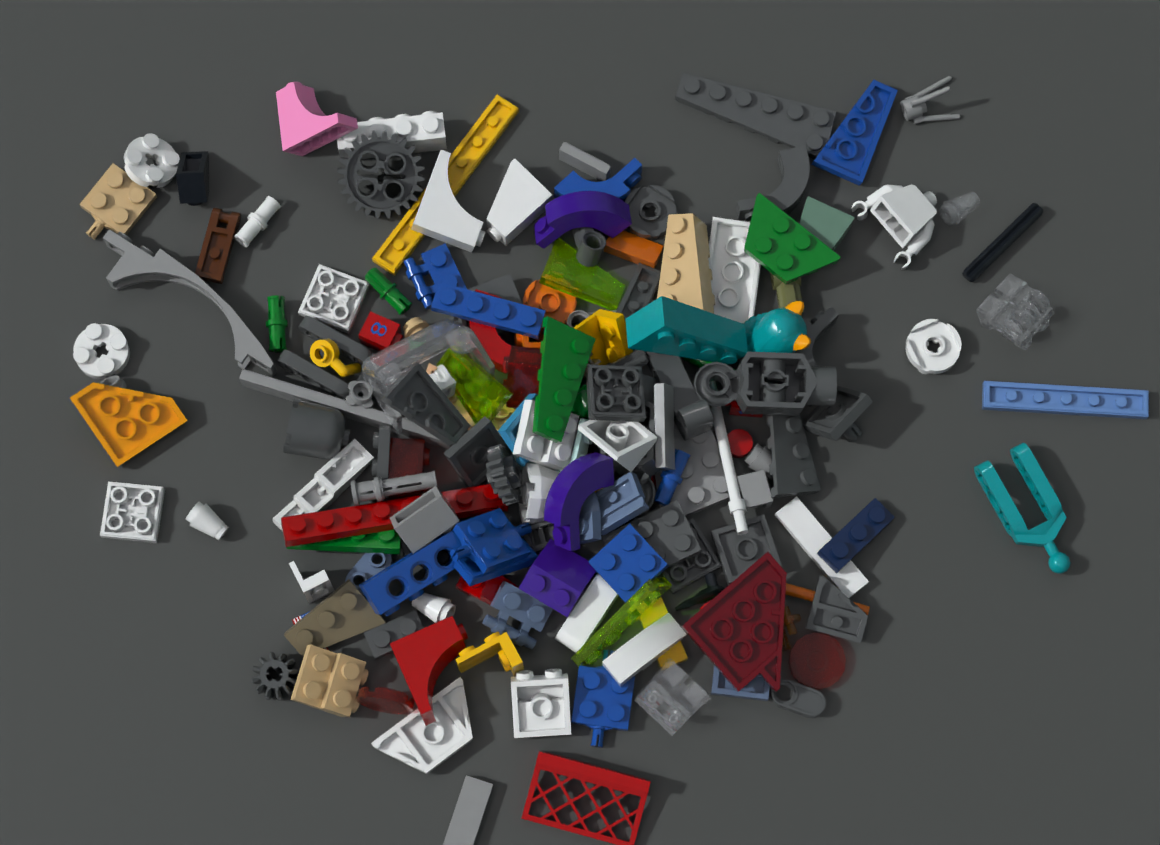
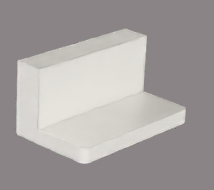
[289,561,334,604]

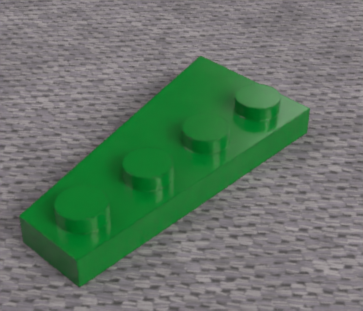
[532,316,596,443]
[286,529,401,554]

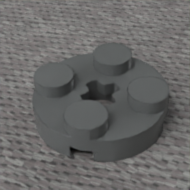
[625,185,677,241]

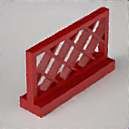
[521,750,651,845]

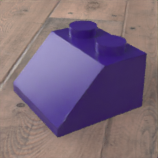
[519,539,597,617]

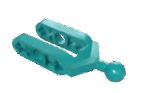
[974,442,1071,574]

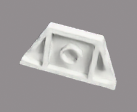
[371,677,473,774]

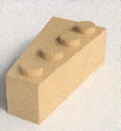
[657,213,715,314]

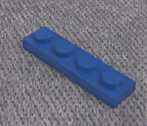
[431,282,546,339]

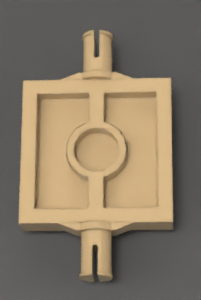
[80,163,157,240]

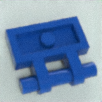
[404,243,467,310]

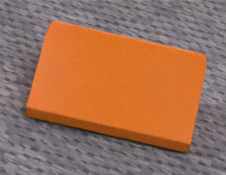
[604,230,664,268]

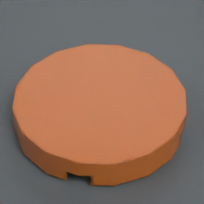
[522,276,577,324]

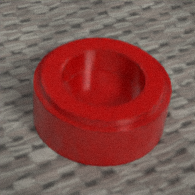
[727,429,753,458]

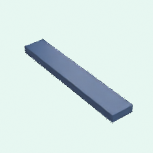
[982,381,1149,419]

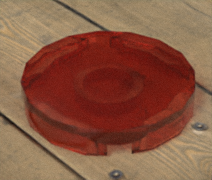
[788,632,846,690]
[357,687,415,714]

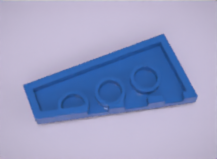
[811,80,898,186]

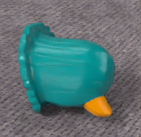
[743,301,811,357]

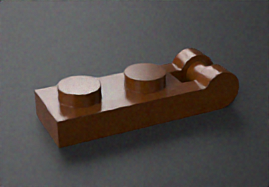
[195,208,241,284]

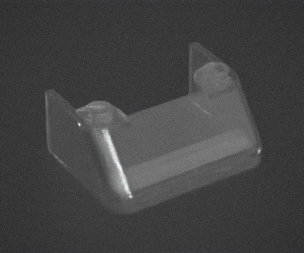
[362,318,495,434]

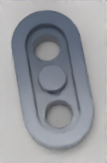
[345,553,392,596]

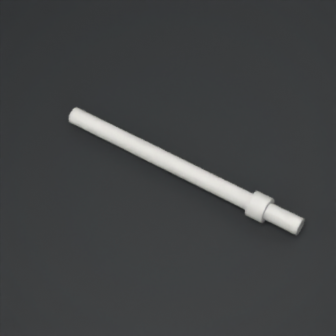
[709,381,749,535]

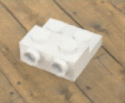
[513,400,579,470]
[511,669,571,738]

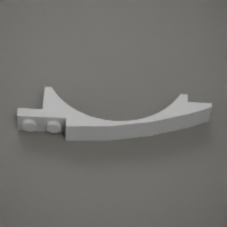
[103,230,277,376]

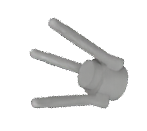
[900,76,961,124]

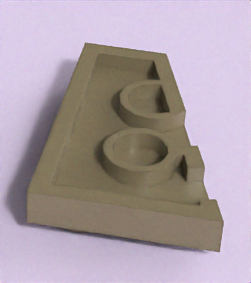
[284,579,386,657]

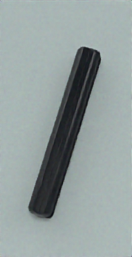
[962,203,1043,282]

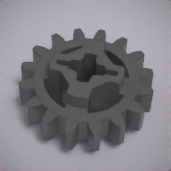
[485,444,523,506]

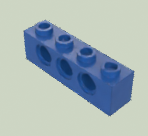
[359,528,462,616]

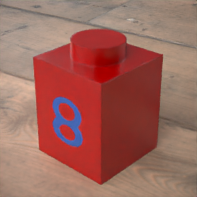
[359,311,404,356]

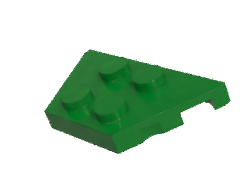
[744,192,841,284]

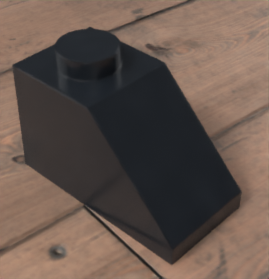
[176,151,209,206]

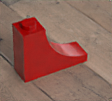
[390,616,469,726]

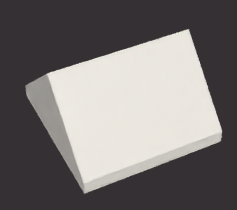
[578,420,657,472]

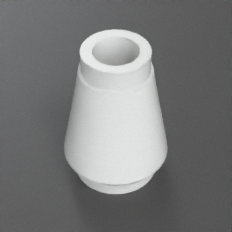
[186,502,229,540]
[412,593,456,623]

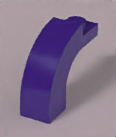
[534,191,632,249]
[544,452,614,551]

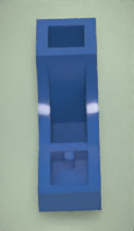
[554,158,642,202]

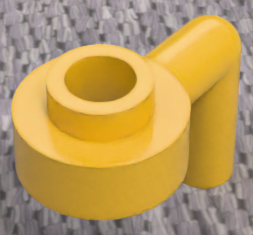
[310,339,362,377]

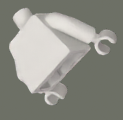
[852,184,937,270]

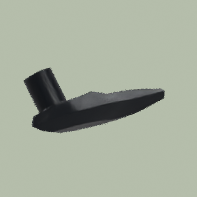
[675,573,725,611]

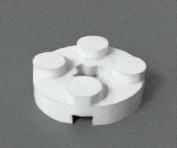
[124,133,180,188]
[905,319,962,374]
[73,323,130,379]

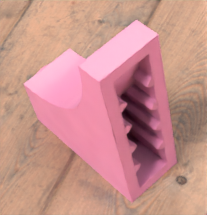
[276,82,358,156]

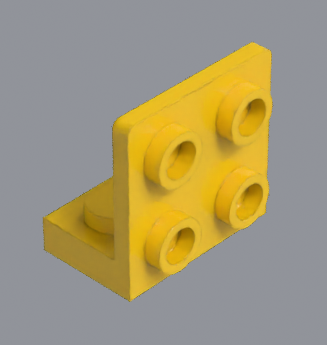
[574,309,633,365]
[455,632,524,677]

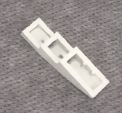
[273,439,374,530]

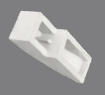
[602,613,687,687]

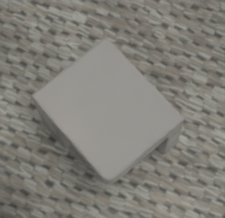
[737,470,773,509]

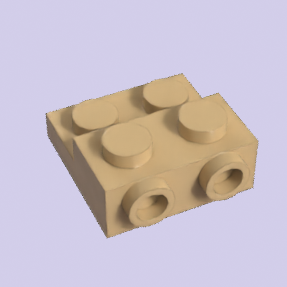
[290,645,368,717]

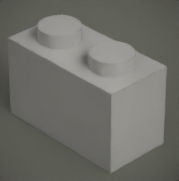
[390,486,460,553]

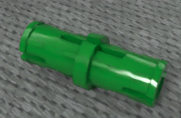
[266,295,288,353]

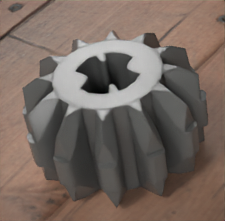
[251,652,299,701]

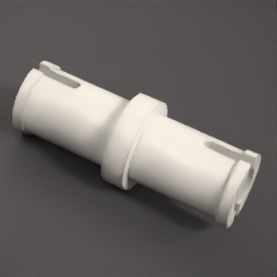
[234,196,281,247]

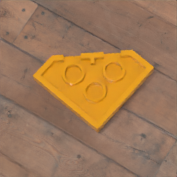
[70,382,188,467]

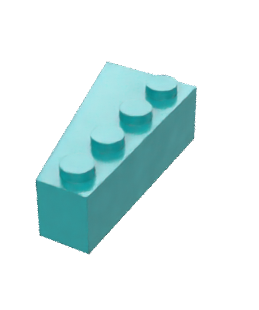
[625,296,748,364]

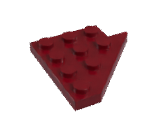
[681,552,787,692]

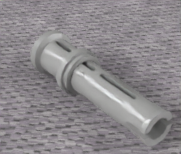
[351,470,438,506]

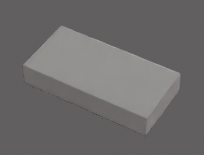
[559,142,611,181]

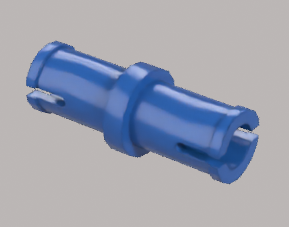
[654,449,691,506]

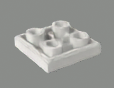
[298,264,370,334]
[100,481,165,543]

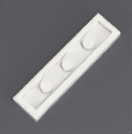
[775,496,869,598]

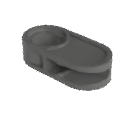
[770,679,826,718]

